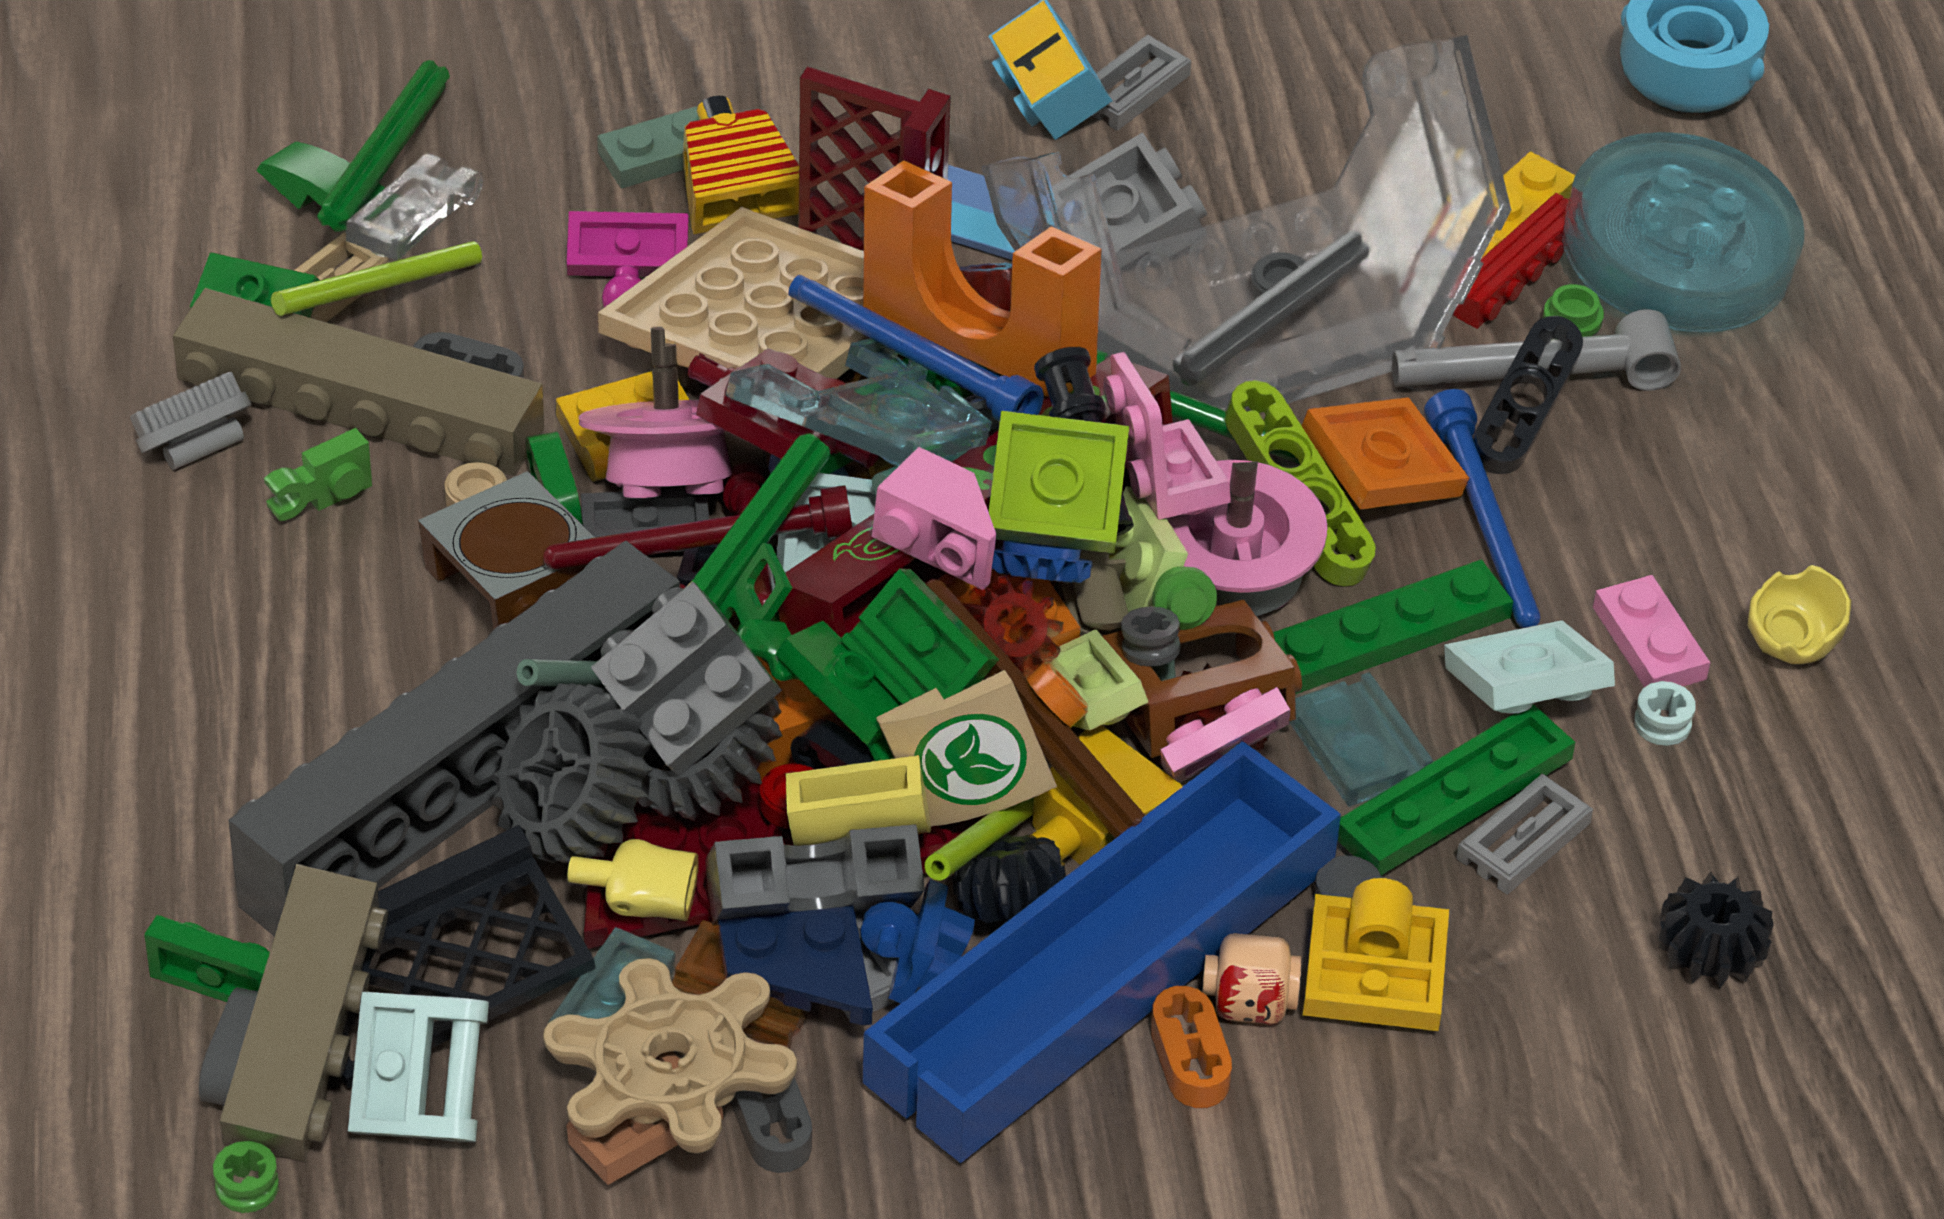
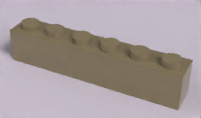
[172,288,545,476]

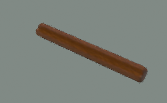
[925,579,1145,838]

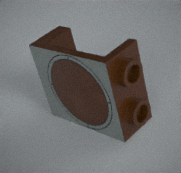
[418,471,595,629]

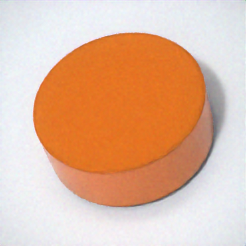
[1026,663,1089,727]

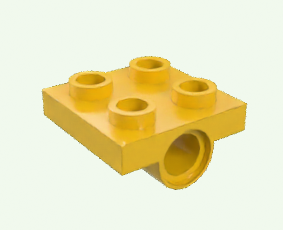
[1303,878,1449,1031]

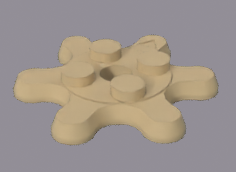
[543,958,797,1153]

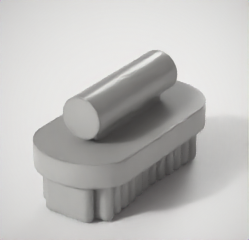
[130,372,252,470]

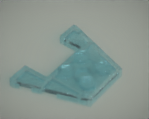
[726,338,992,466]

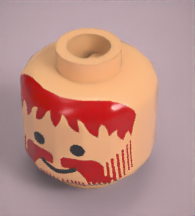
[1202,933,1301,1025]

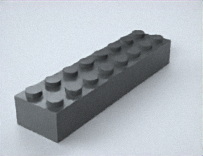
[228,540,680,937]

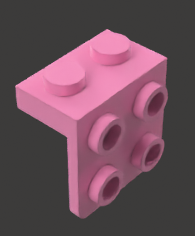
[1103,352,1231,520]

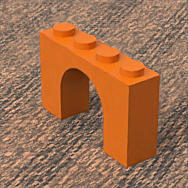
[863,160,1102,397]

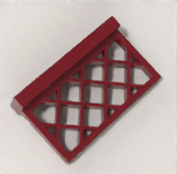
[799,66,951,251]

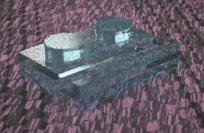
[1289,672,1433,807]

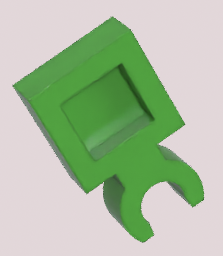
[264,428,372,521]

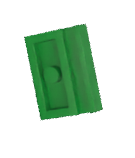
[840,568,999,704]

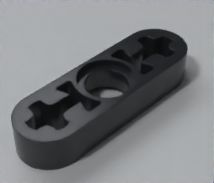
[1473,316,1583,474]

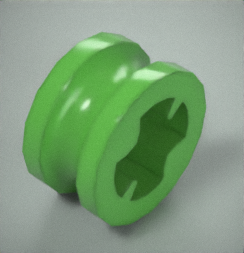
[213,1141,279,1213]

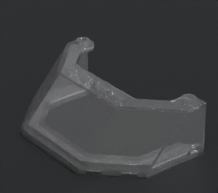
[982,35,1511,412]

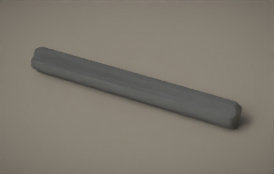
[1173,230,1370,386]

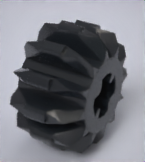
[951,834,1066,924]
[1657,871,1774,988]

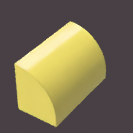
[786,755,931,846]

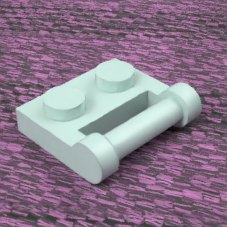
[348,992,489,1142]

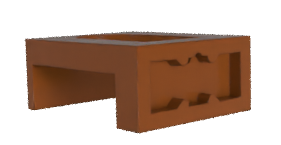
[1102,599,1302,758]

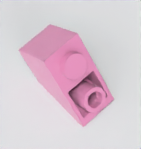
[872,447,996,590]

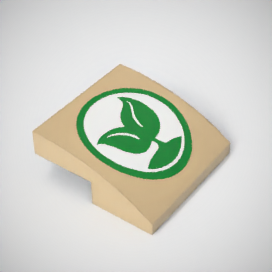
[876,670,1057,826]

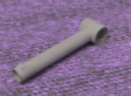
[1392,310,1681,391]

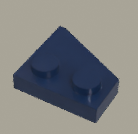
[718,906,873,1026]

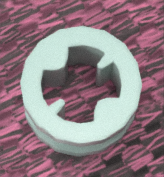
[1634,681,1695,746]

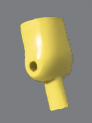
[568,839,698,921]

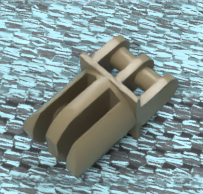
[1054,549,1129,636]

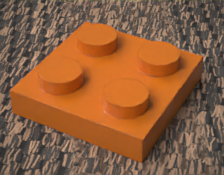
[1301,397,1469,510]

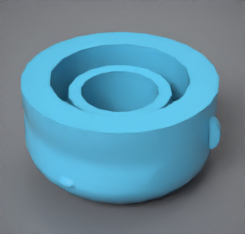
[1620,0,1769,113]

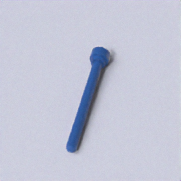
[798,280,1044,422]
[1424,389,1541,628]

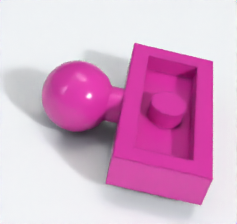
[566,211,689,307]

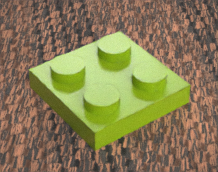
[989,411,1129,553]

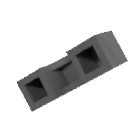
[705,824,925,926]

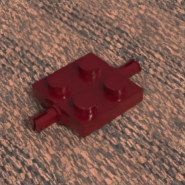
[688,348,881,469]

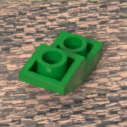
[256,141,394,234]

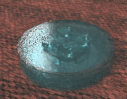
[1562,132,1805,332]

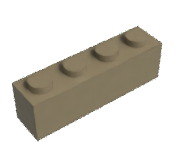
[220,864,388,1162]

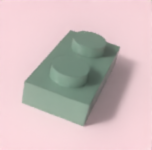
[597,106,699,189]

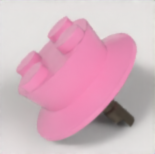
[579,326,732,498]

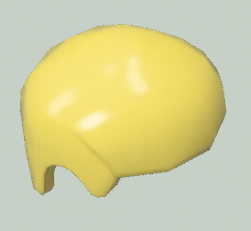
[1747,565,1851,664]

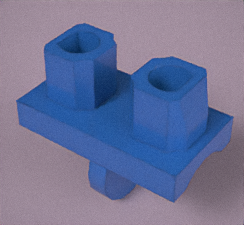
[860,879,975,1003]

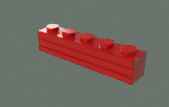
[1447,193,1586,329]

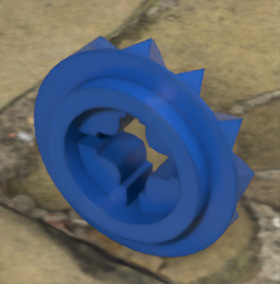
[992,541,1093,583]

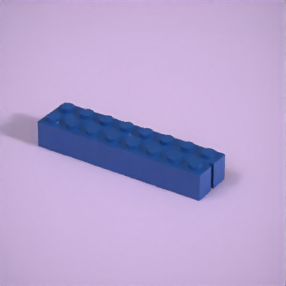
[863,741,1341,1164]

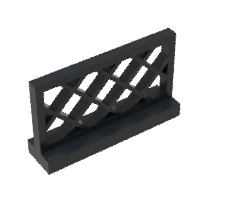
[273,825,596,1088]

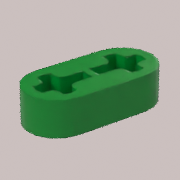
[525,431,582,524]

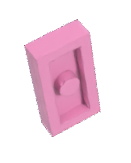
[1593,575,1710,687]
[1161,687,1290,783]

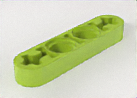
[1225,380,1376,587]

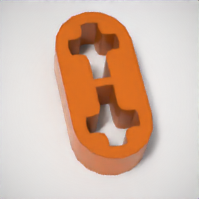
[1151,986,1232,1108]

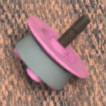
[1167,460,1327,616]

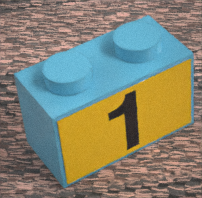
[988,0,1112,140]

